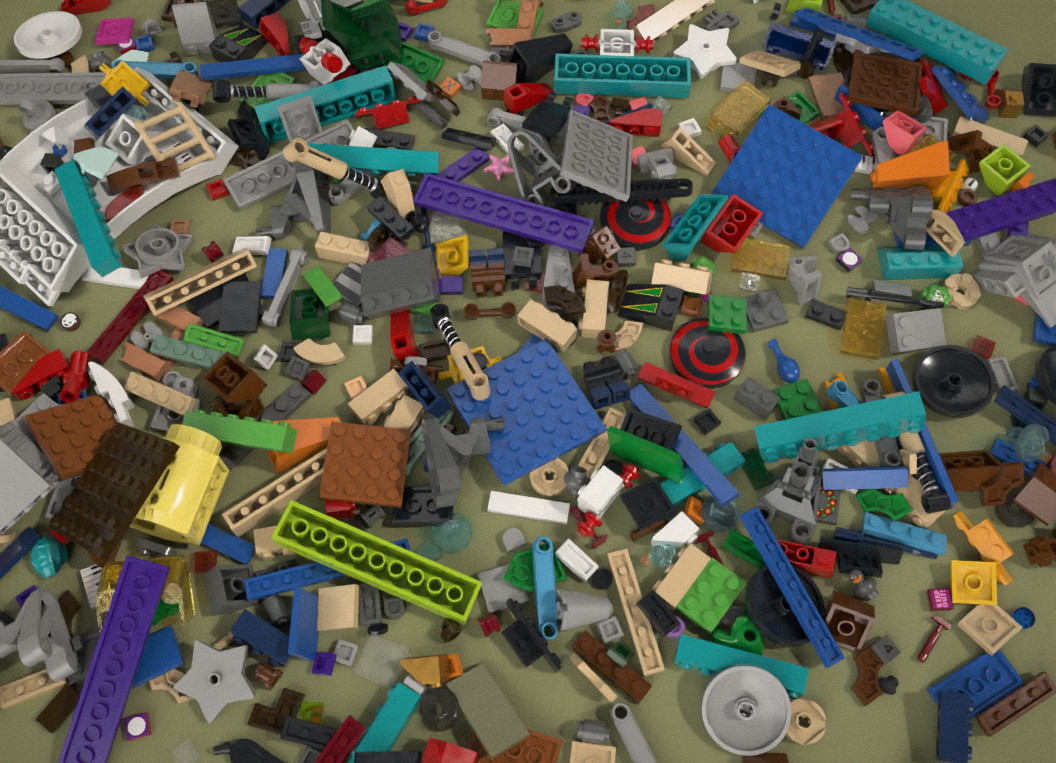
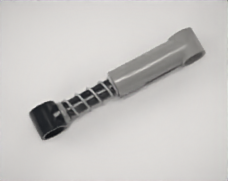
[212,79,323,103]

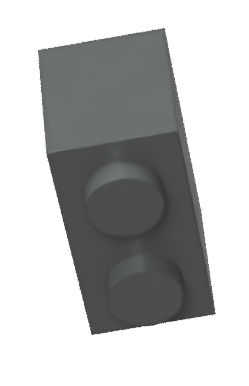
[734,376,781,421]

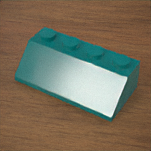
[662,194,729,261]
[877,245,963,280]

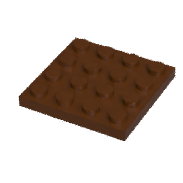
[847,49,923,116]

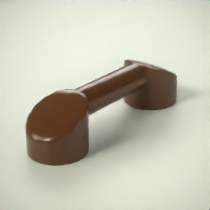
[464,302,516,320]

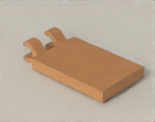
[169,70,213,108]
[808,72,846,120]

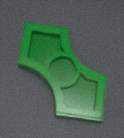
[855,489,913,521]

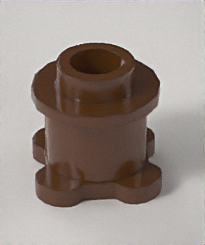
[597,329,617,353]
[254,662,283,691]

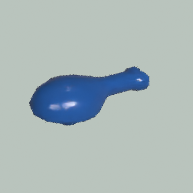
[767,338,800,384]

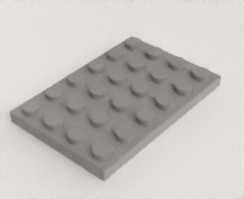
[560,109,633,202]

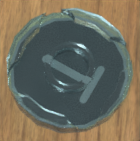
[701,494,740,532]

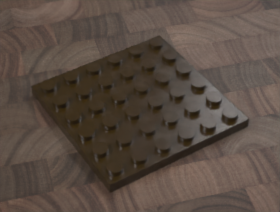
[48,422,180,561]

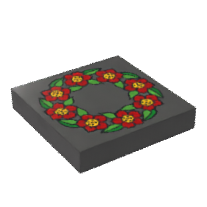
[797,482,841,525]

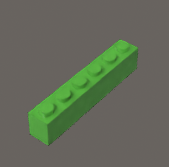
[182,409,298,454]

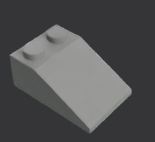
[172,2,219,56]
[885,308,947,353]

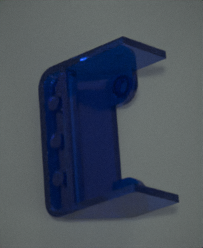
[762,20,838,71]

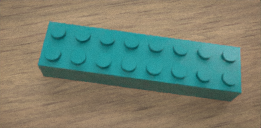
[866,0,1009,85]
[554,54,691,98]
[254,66,396,144]
[754,391,926,463]

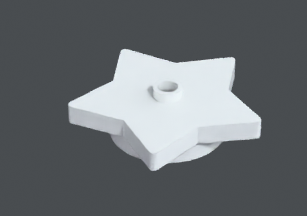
[673,24,737,79]

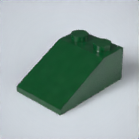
[289,289,331,340]

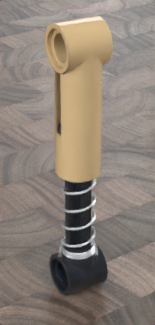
[283,138,387,199]
[430,304,491,400]
[883,391,951,514]

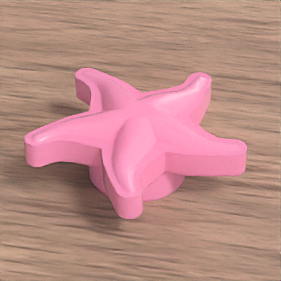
[484,155,514,181]

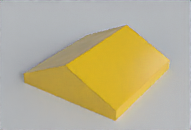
[435,235,468,276]
[949,560,997,605]

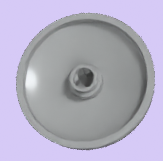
[701,664,792,756]

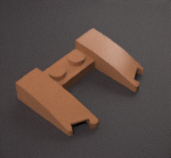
[486,0,539,48]
[120,306,205,382]

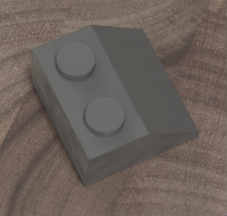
[203,564,261,615]

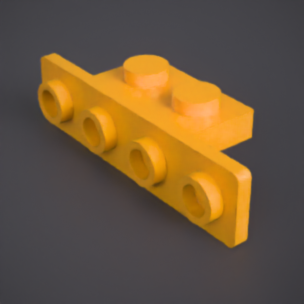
[929,159,969,213]
[953,511,1015,585]

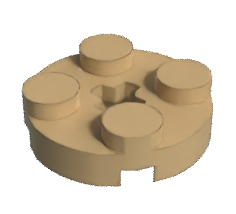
[942,273,981,310]
[530,458,569,498]
[786,699,826,745]

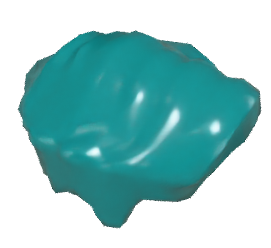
[31,536,68,578]

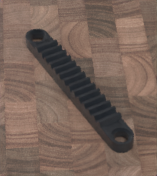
[549,178,693,206]

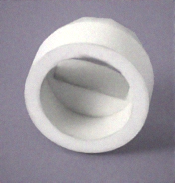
[962,177,978,192]

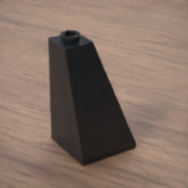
[508,33,573,83]

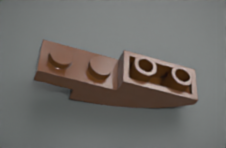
[106,158,181,194]

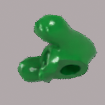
[711,607,764,655]

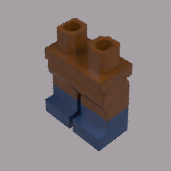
[468,248,505,298]

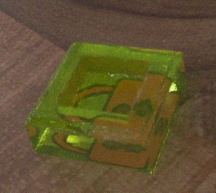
[300,702,325,724]

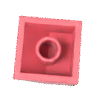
[883,111,928,155]

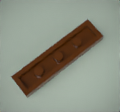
[572,630,652,704]
[974,672,1056,737]

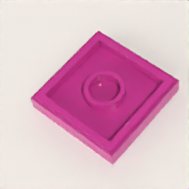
[95,18,135,45]

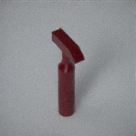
[827,0,841,20]
[570,506,608,549]
[695,531,724,566]
[917,616,952,663]

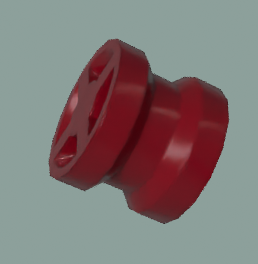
[201,241,224,263]
[477,611,501,638]

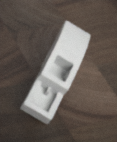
[88,361,135,427]

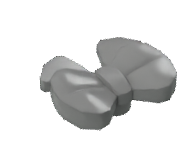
[456,65,482,91]
[847,206,877,234]
[131,322,164,352]

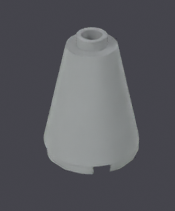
[555,589,613,632]

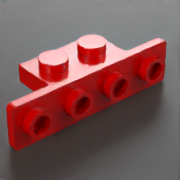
[833,93,875,157]
[355,96,422,130]
[638,362,715,408]

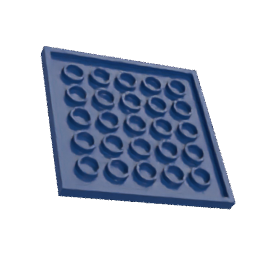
[711,104,863,249]
[446,339,607,486]

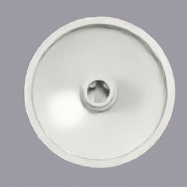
[14,11,82,59]

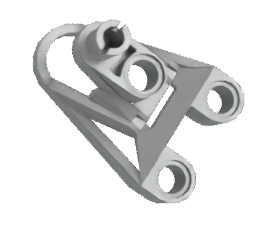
[0,586,79,682]

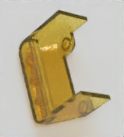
[95,554,195,634]

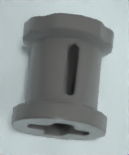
[359,505,386,528]

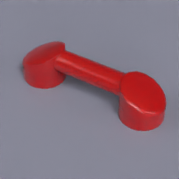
[404,0,448,16]
[985,70,1001,109]

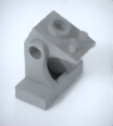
[637,147,678,180]
[787,255,822,305]

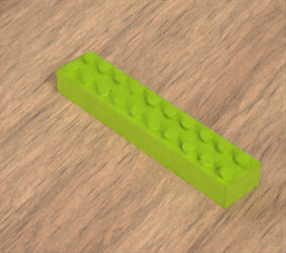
[271,500,483,626]

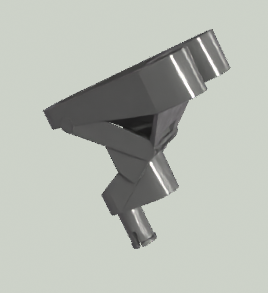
[507,130,576,206]
[255,161,331,239]
[850,185,933,251]
[422,417,505,508]
[754,438,822,545]

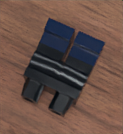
[583,356,630,410]

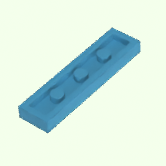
[862,512,947,556]

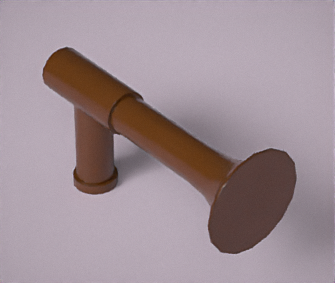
[390,357,443,384]

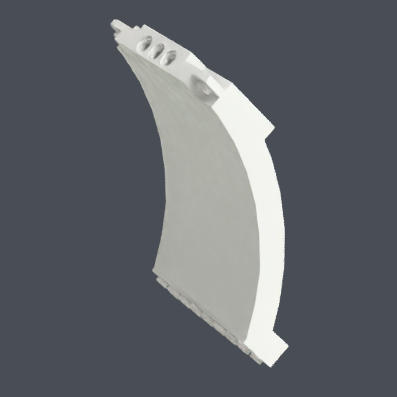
[0,67,238,307]

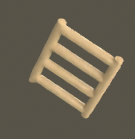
[134,102,216,172]

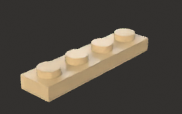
[124,371,197,416]
[578,407,626,482]

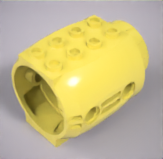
[129,424,230,546]

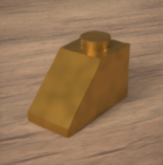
[996,88,1024,118]
[400,654,450,688]

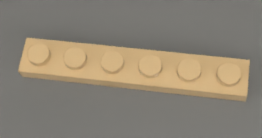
[607,548,665,677]

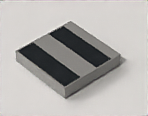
[333,262,362,307]

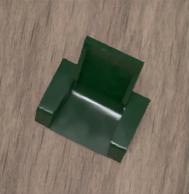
[321,0,403,71]

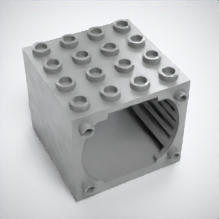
[0,421,62,536]

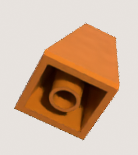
[870,141,950,189]
[266,417,341,474]

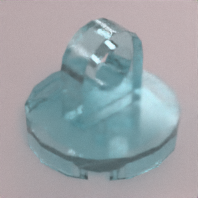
[1006,423,1049,462]
[432,513,473,554]

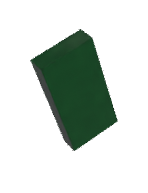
[741,448,774,491]

